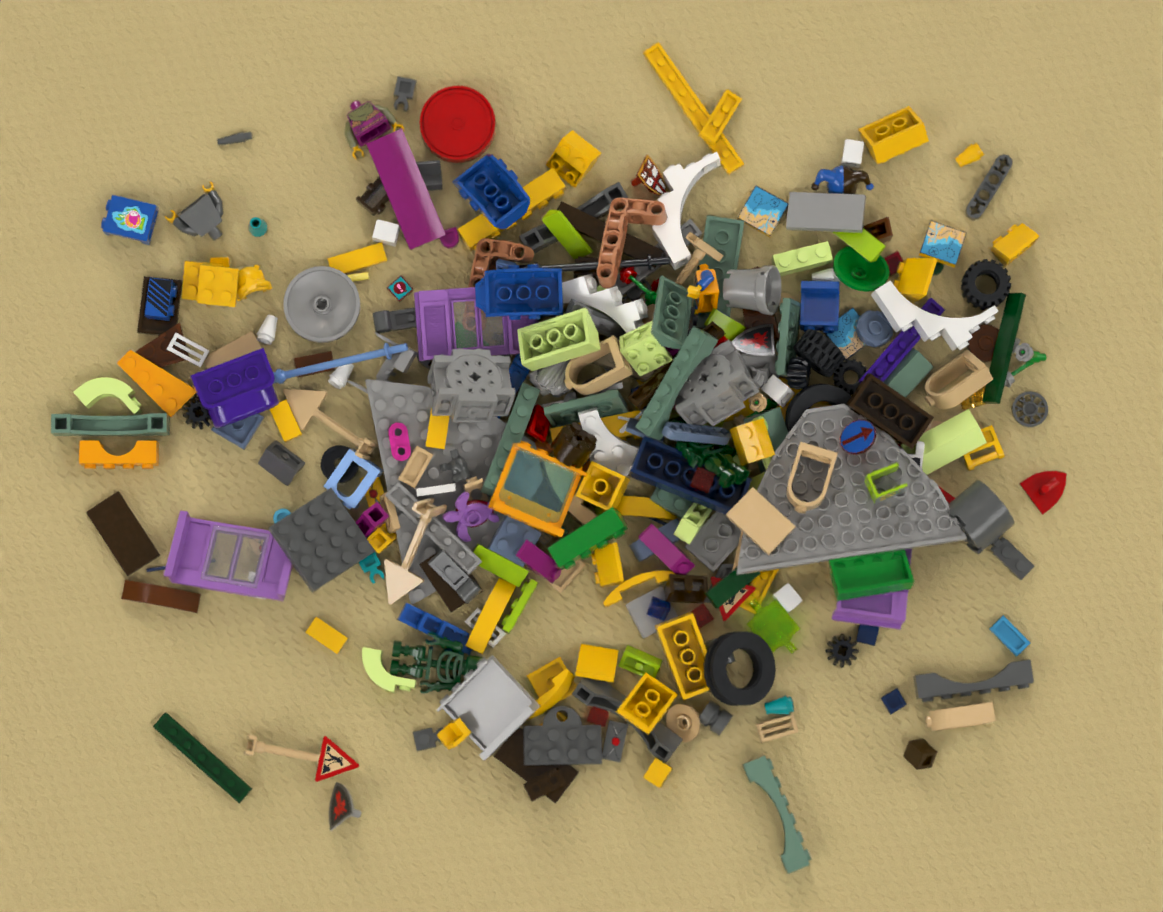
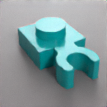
[359,552,385,584]

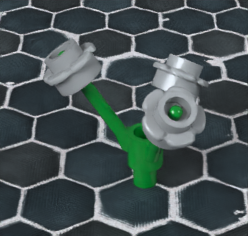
[1004,338,1047,388]

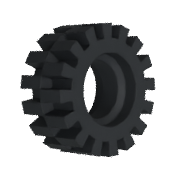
[833,359,867,395]

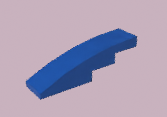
[397,603,472,655]

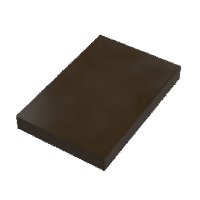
[137,276,183,336]
[419,550,483,612]

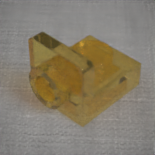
[960,385,986,410]

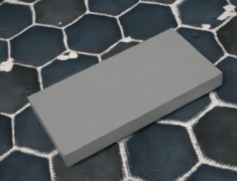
[786,192,866,233]

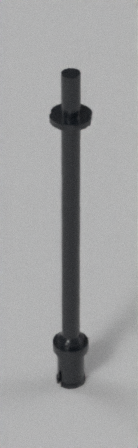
[519,254,670,272]

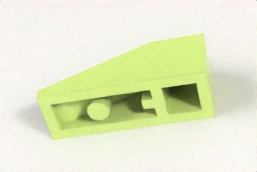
[673,502,713,545]

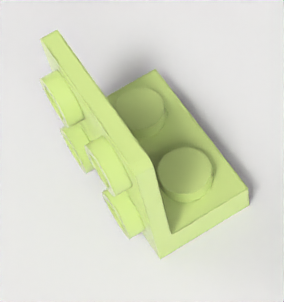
[619,321,672,376]

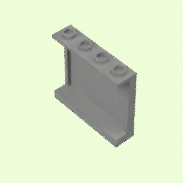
[437,655,541,761]

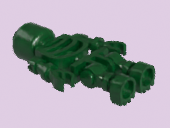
[669,416,749,488]
[390,632,484,694]

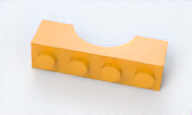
[79,440,159,469]

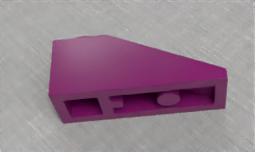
[638,523,695,575]
[516,539,562,584]

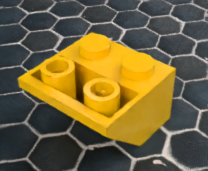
[546,130,601,188]

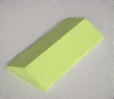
[901,409,987,475]

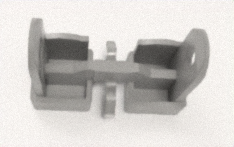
[347,332,418,394]

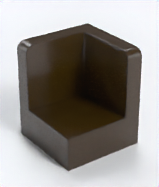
[904,739,937,770]

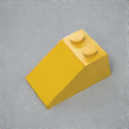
[893,258,937,304]
[616,673,678,735]

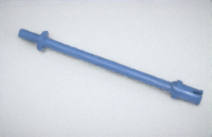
[273,343,408,384]

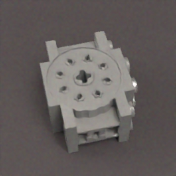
[675,340,760,426]
[427,348,515,423]

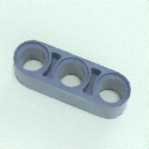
[629,518,680,562]

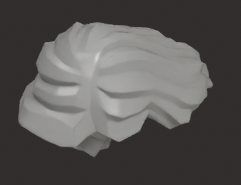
[536,359,573,397]

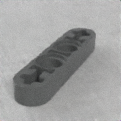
[965,154,1013,220]

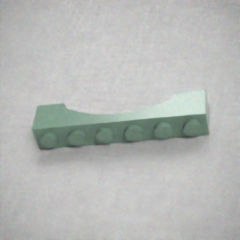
[635,327,718,440]
[480,383,540,496]
[51,413,170,436]
[743,756,812,874]

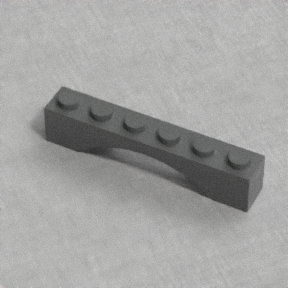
[519,182,628,254]
[564,298,626,341]
[913,660,1034,702]
[572,677,683,764]

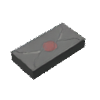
[602,720,628,763]

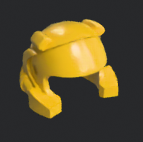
[237,264,272,301]

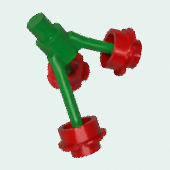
[620,267,659,309]

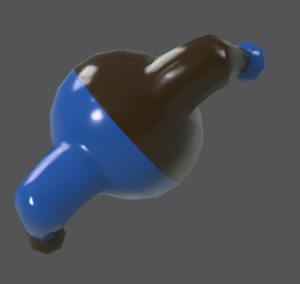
[811,165,874,194]

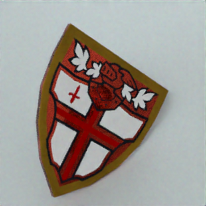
[631,154,668,196]

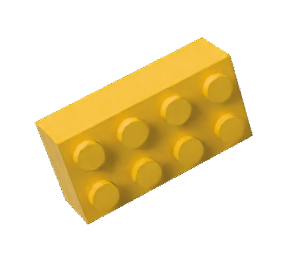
[654,612,709,700]

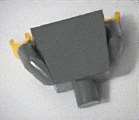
[165,181,223,241]

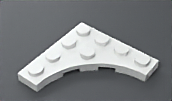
[578,407,639,476]

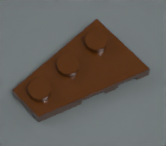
[136,322,190,367]

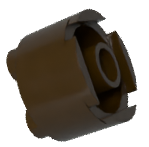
[551,422,597,468]

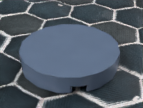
[856,310,893,348]

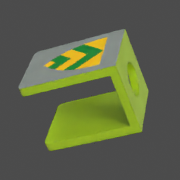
[864,463,908,504]

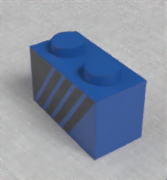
[145,278,177,321]

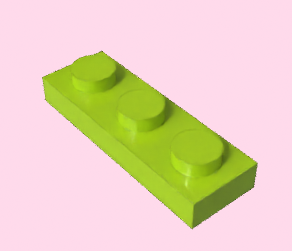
[501,579,538,634]

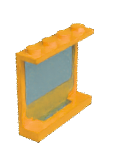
[488,441,587,537]

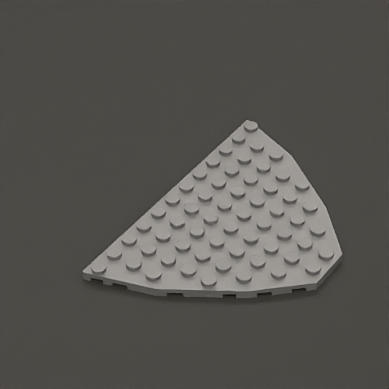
[365,379,543,605]
[737,404,967,575]

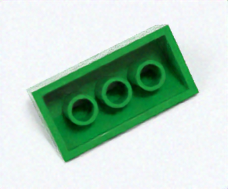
[547,507,628,570]

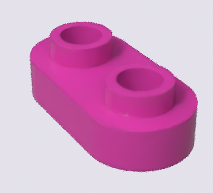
[388,423,411,461]

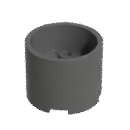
[947,480,1015,554]

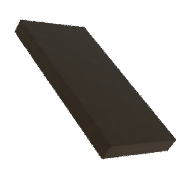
[86,491,161,576]
[494,727,579,803]

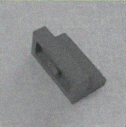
[416,160,443,191]
[258,440,305,486]

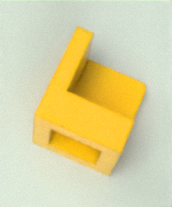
[437,718,472,750]
[644,758,673,788]

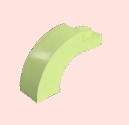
[362,647,417,693]

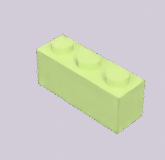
[771,241,833,277]

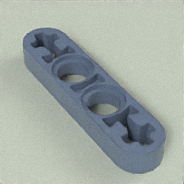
[662,422,731,445]

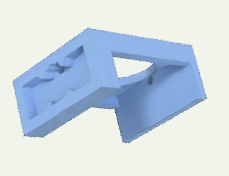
[323,448,383,509]

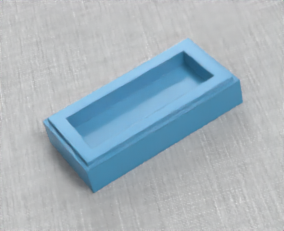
[989,615,1030,657]

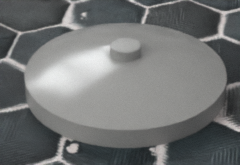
[283,266,360,343]

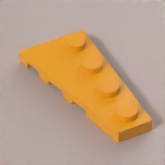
[117,349,196,417]

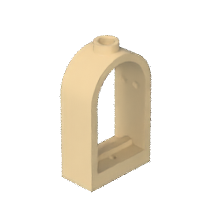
[564,335,633,396]
[924,349,993,409]
[786,442,838,513]
[925,702,996,731]

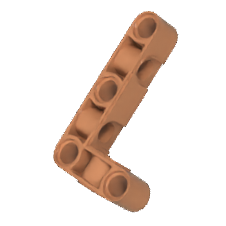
[597,198,667,289]
[462,238,534,332]

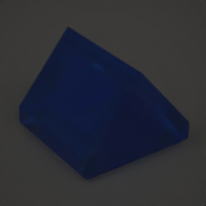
[646,596,671,621]

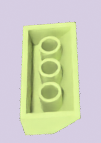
[517,308,600,371]

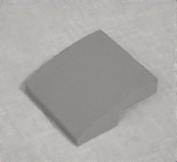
[625,586,678,639]

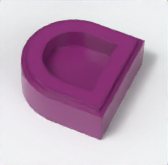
[440,227,459,249]

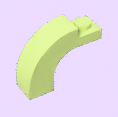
[73,377,142,415]

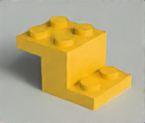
[182,261,239,307]

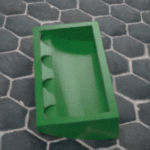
[829,549,914,601]

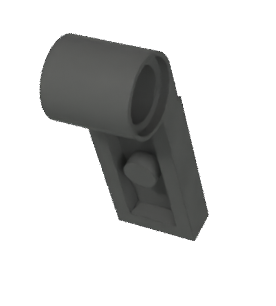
[373,307,416,333]
[428,549,482,604]

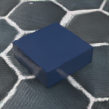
[856,624,879,646]
[880,688,907,715]

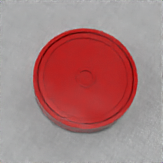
[419,86,496,163]

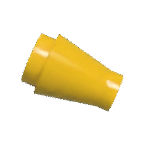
[955,143,984,168]

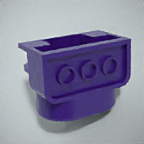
[190,348,279,428]

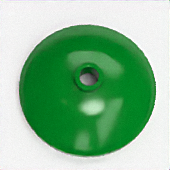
[833,246,889,292]

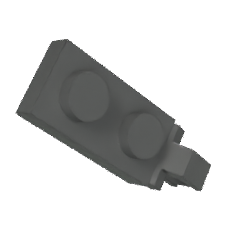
[990,537,1034,580]

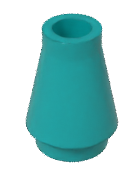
[248,217,267,237]
[765,696,794,714]

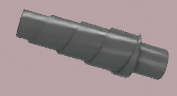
[217,132,253,145]

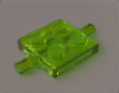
[746,599,801,654]

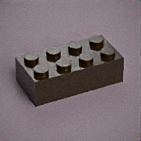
[846,373,934,449]

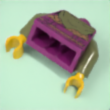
[345,100,404,160]

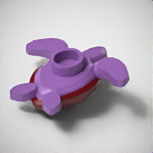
[442,492,500,542]

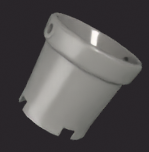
[723,265,782,315]

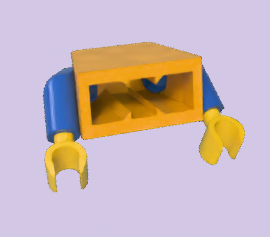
[687,264,719,314]

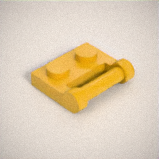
[963,425,1005,471]

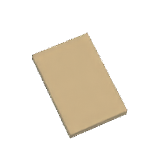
[204,331,271,369]
[726,487,796,555]

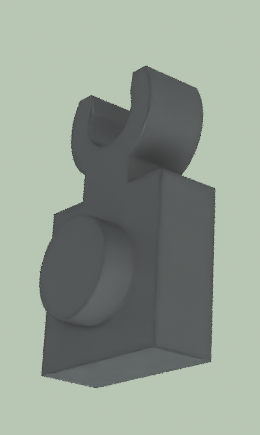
[394,76,417,112]
[413,728,443,751]

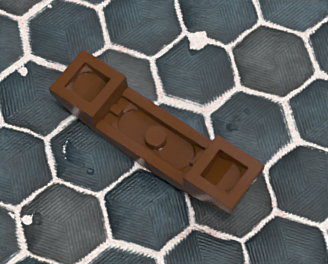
[121,580,201,613]

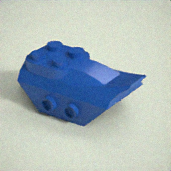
[452,154,530,229]
[475,264,563,320]

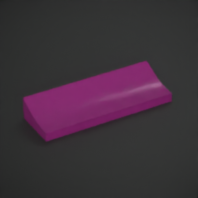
[366,128,446,250]

